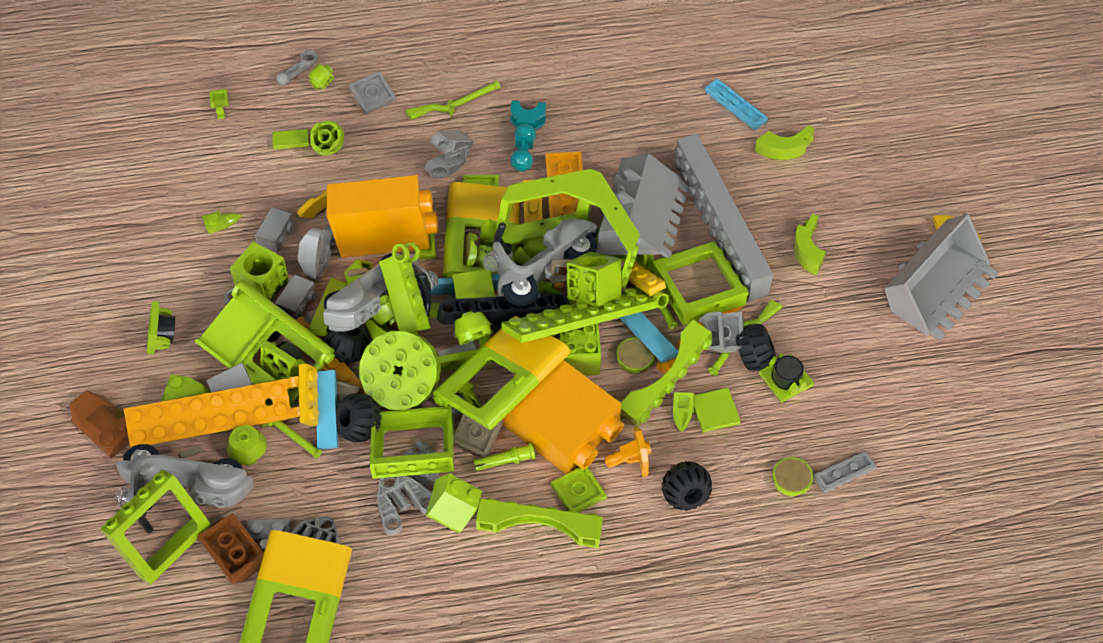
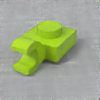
[209,89,229,119]

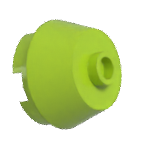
[310,121,344,155]
[371,294,396,326]
[455,311,492,345]
[226,425,267,465]

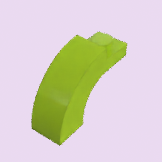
[755,125,815,160]
[793,214,826,276]

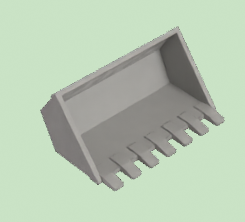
[596,153,689,258]
[884,213,998,341]

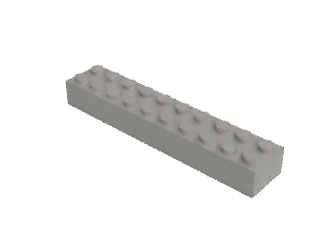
[673,134,773,302]

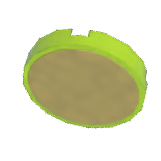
[463,233,478,267]
[616,337,655,374]
[772,457,813,496]

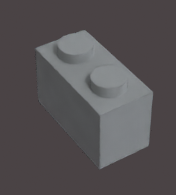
[255,207,295,252]
[275,274,317,320]

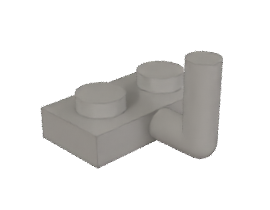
[247,519,290,552]

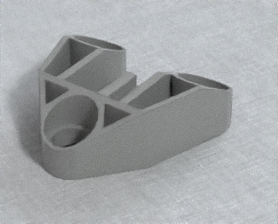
[425,130,473,179]
[298,226,335,281]
[376,476,432,535]
[291,516,340,544]

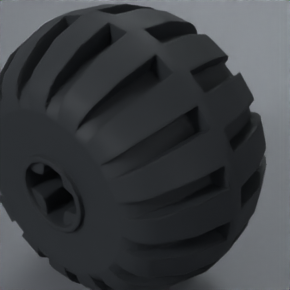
[322,324,370,364]
[735,324,776,371]
[336,393,382,443]
[662,461,712,511]

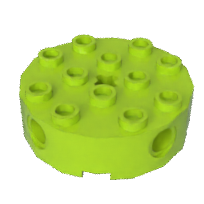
[359,331,441,410]

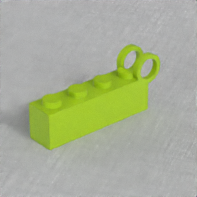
[379,242,430,334]

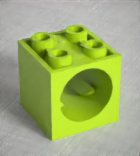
[230,241,289,301]
[567,251,621,307]
[559,323,601,376]

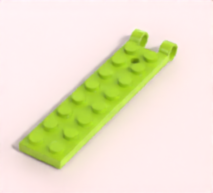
[502,287,669,343]

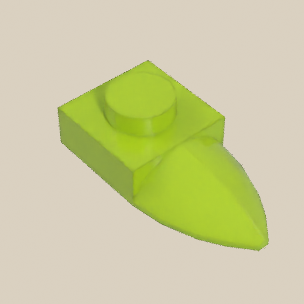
[202,210,241,234]
[480,219,497,246]
[673,392,695,432]

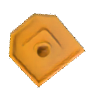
[605,427,651,477]

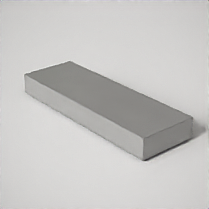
[813,450,877,493]

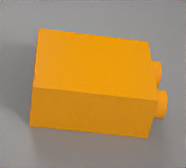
[327,175,438,258]
[502,360,624,474]

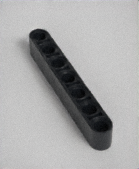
[437,293,568,325]

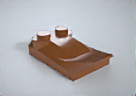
[69,390,129,458]
[197,513,264,584]

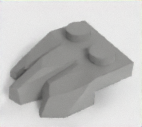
[699,311,744,353]

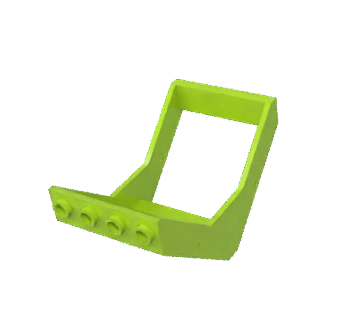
[495,169,640,290]

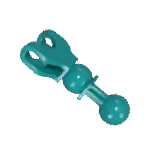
[510,100,546,172]

